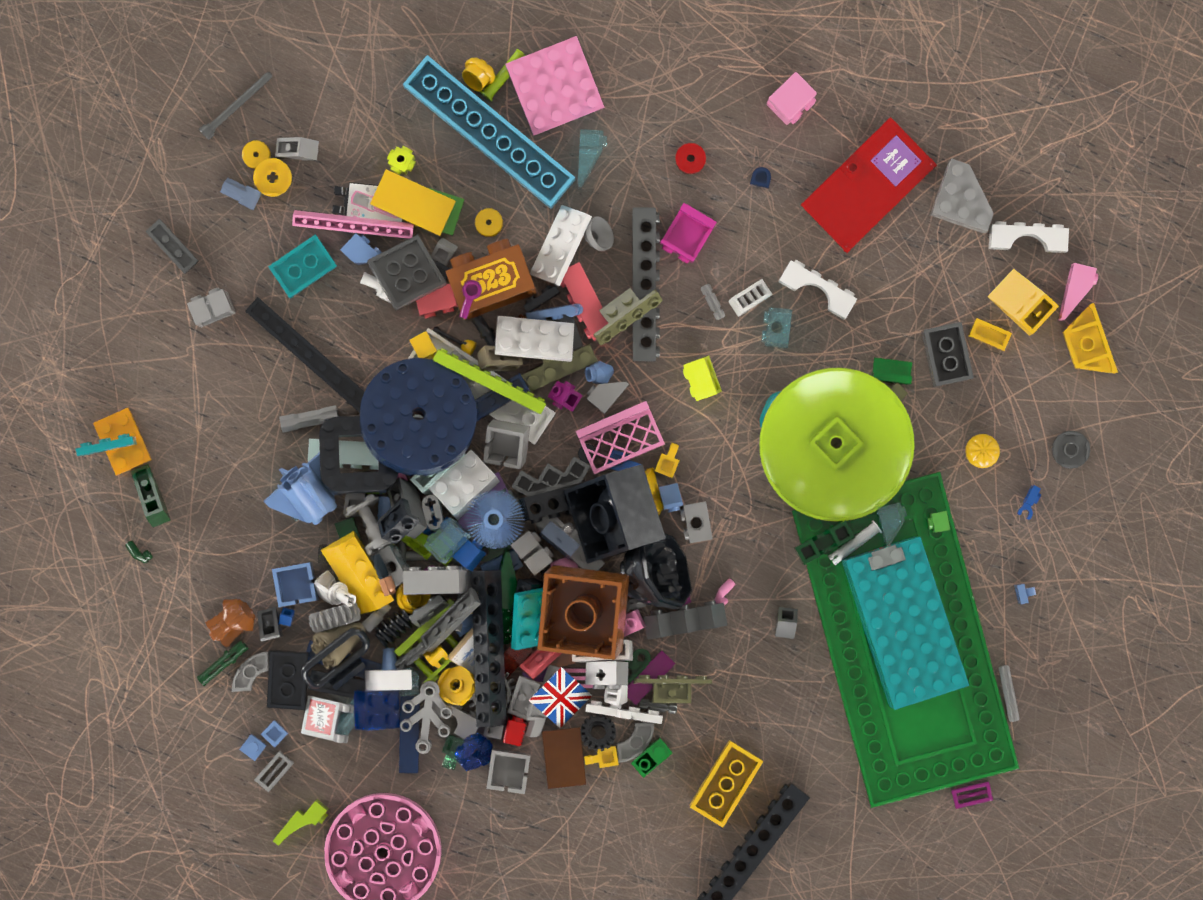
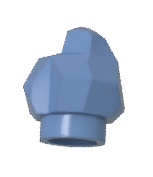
[585,361,614,384]

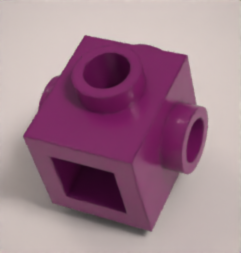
[547,381,583,412]

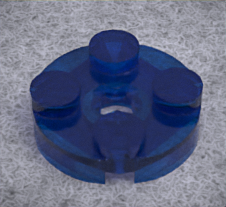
[455,733,493,771]

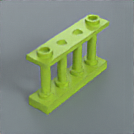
[394,598,469,683]

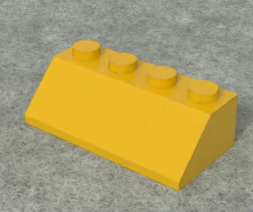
[321,531,394,614]

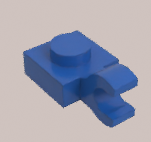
[607,449,640,471]
[1017,485,1041,520]

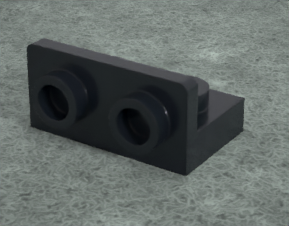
[377,498,420,544]

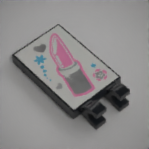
[332,182,403,222]

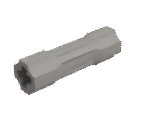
[279,405,339,433]

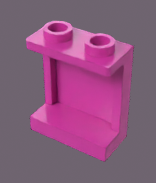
[660,203,717,264]

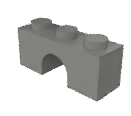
[430,693,479,742]

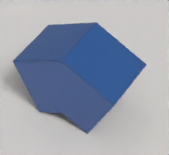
[279,607,295,627]

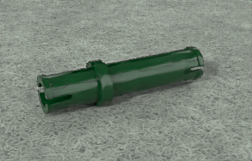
[197,640,249,686]

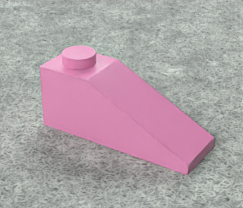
[1058,263,1098,321]

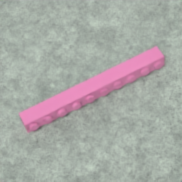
[292,210,414,239]

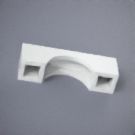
[989,221,1069,253]
[778,260,857,320]

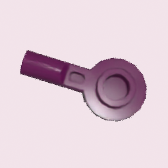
[459,280,482,319]

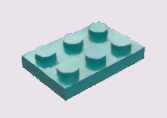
[268,234,338,299]
[511,588,543,650]

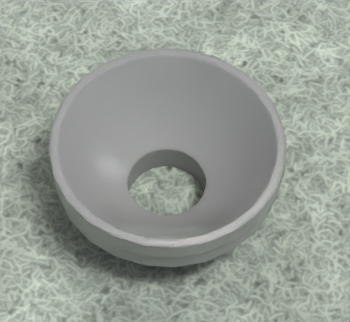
[584,216,614,251]

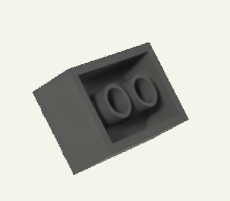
[921,322,974,387]

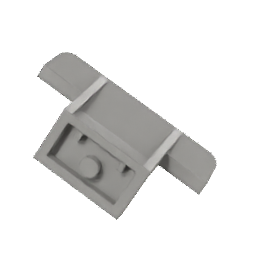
[508,665,560,737]

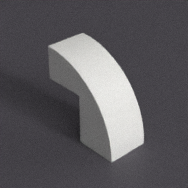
[365,669,412,690]

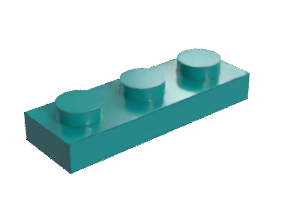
[75,434,137,457]

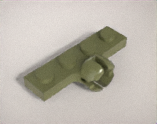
[521,343,598,392]

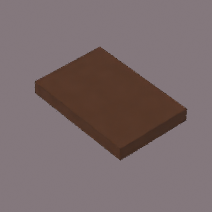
[542,727,586,789]

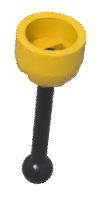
[433,327,477,356]

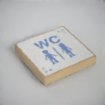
[447,628,475,676]

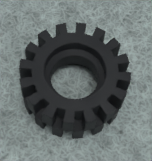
[581,714,616,752]

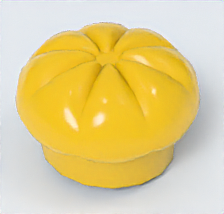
[462,57,495,92]
[965,434,1000,468]
[396,583,430,614]

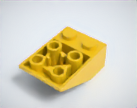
[987,269,1059,336]

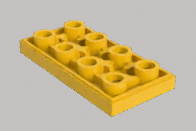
[370,169,456,236]

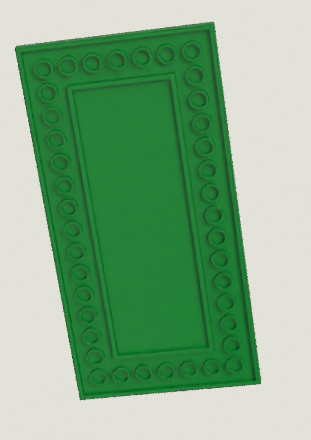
[792,472,1020,808]

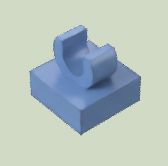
[1014,583,1036,604]

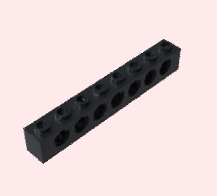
[471,570,507,727]
[697,782,810,900]

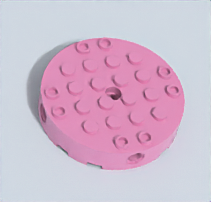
[324,793,442,900]

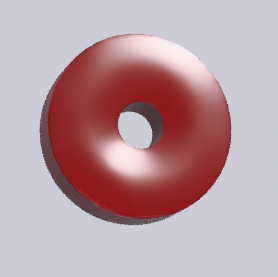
[675,143,706,174]

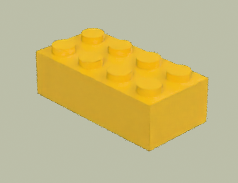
[689,740,763,827]

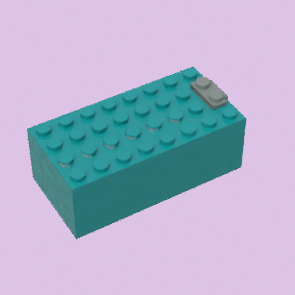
[842,536,969,710]

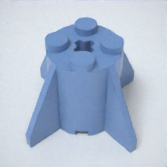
[264,452,337,525]

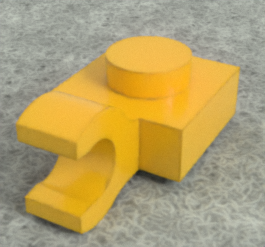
[654,442,680,478]
[584,746,619,768]

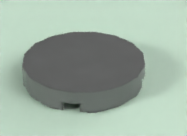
[1051,430,1090,469]

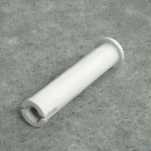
[828,520,882,566]

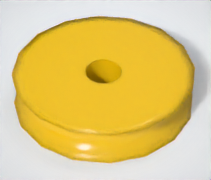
[242,140,271,169]
[475,208,503,237]

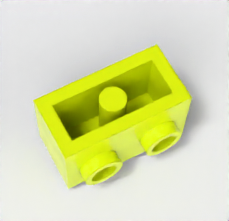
[683,356,722,401]

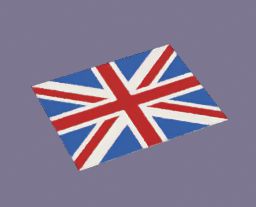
[529,667,592,728]

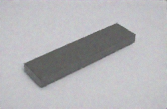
[421,588,481,653]

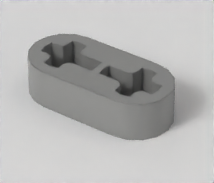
[422,495,445,532]

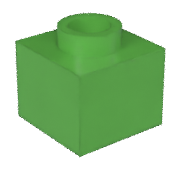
[927,511,950,533]

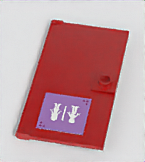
[801,117,937,253]

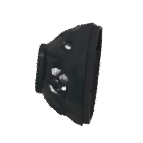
[620,533,692,609]

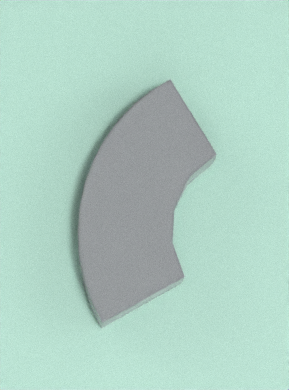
[232,651,269,692]
[617,722,654,763]

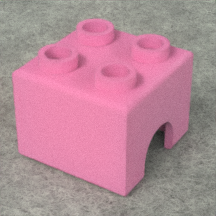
[767,72,817,125]

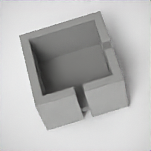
[187,287,236,328]
[483,419,530,469]
[511,531,554,576]
[486,749,531,794]

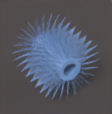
[464,490,526,549]

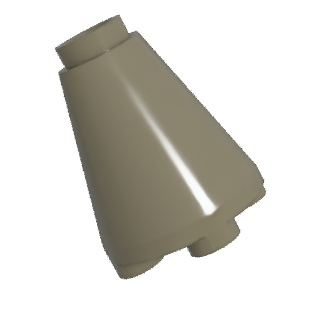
[311,621,366,669]

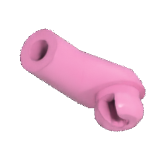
[550,558,578,568]
[714,579,735,606]

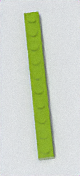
[433,348,546,414]

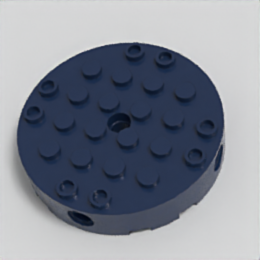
[360,358,477,476]

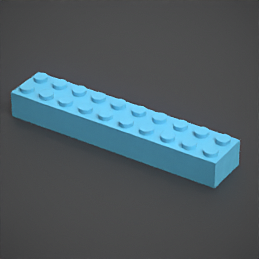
[403,55,575,209]

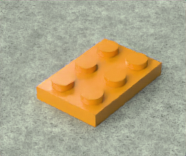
[93,408,152,476]

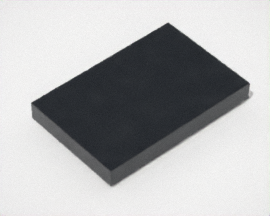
[267,650,309,710]

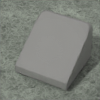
[431,238,458,266]

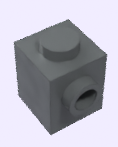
[775,607,798,639]

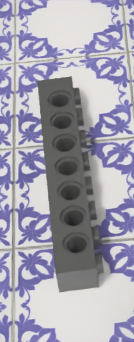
[632,208,660,362]

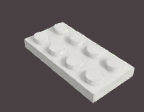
[530,205,592,286]
[495,316,574,362]

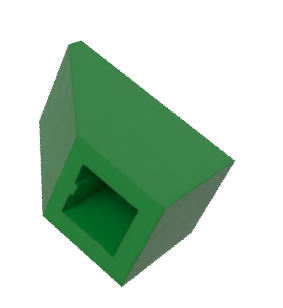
[631,737,673,778]

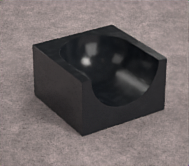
[564,464,666,564]

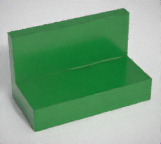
[872,357,912,385]

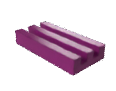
[951,781,993,809]

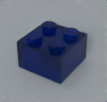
[354,690,400,730]

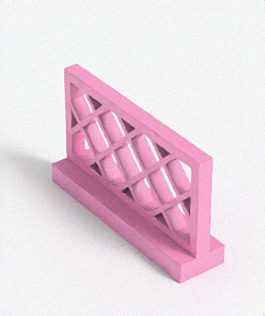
[576,401,665,475]

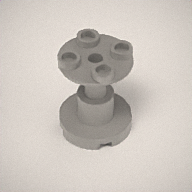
[345,494,394,556]

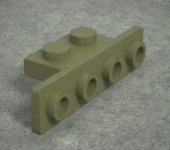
[594,288,663,345]
[634,675,712,704]

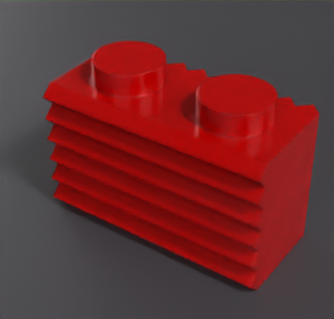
[503,715,527,746]

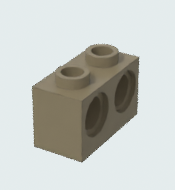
[477,346,523,371]

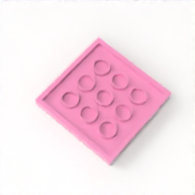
[505,36,605,136]

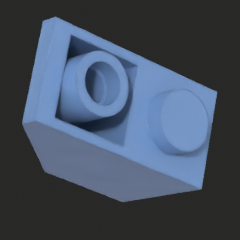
[340,233,382,265]
[658,483,683,513]

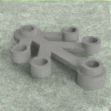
[400,681,453,754]

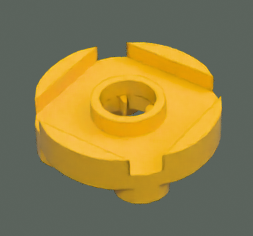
[253,158,292,197]
[438,666,475,706]

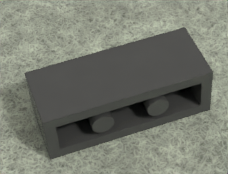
[387,478,427,539]

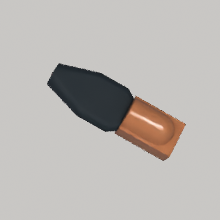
[372,553,396,596]

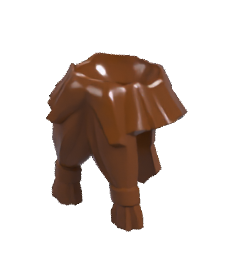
[205,599,256,648]

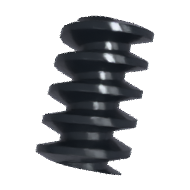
[374,608,413,648]

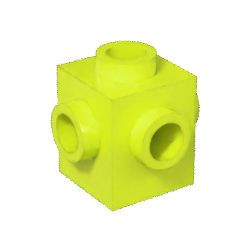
[387,146,416,175]

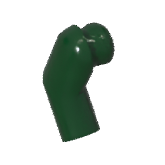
[125,541,153,563]

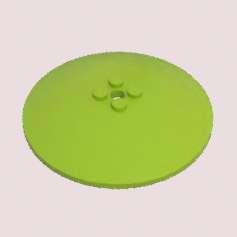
[759,367,914,521]

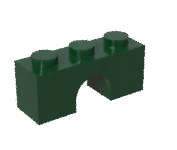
[794,520,855,565]

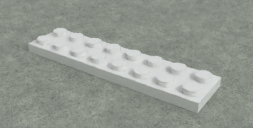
[408,328,556,445]

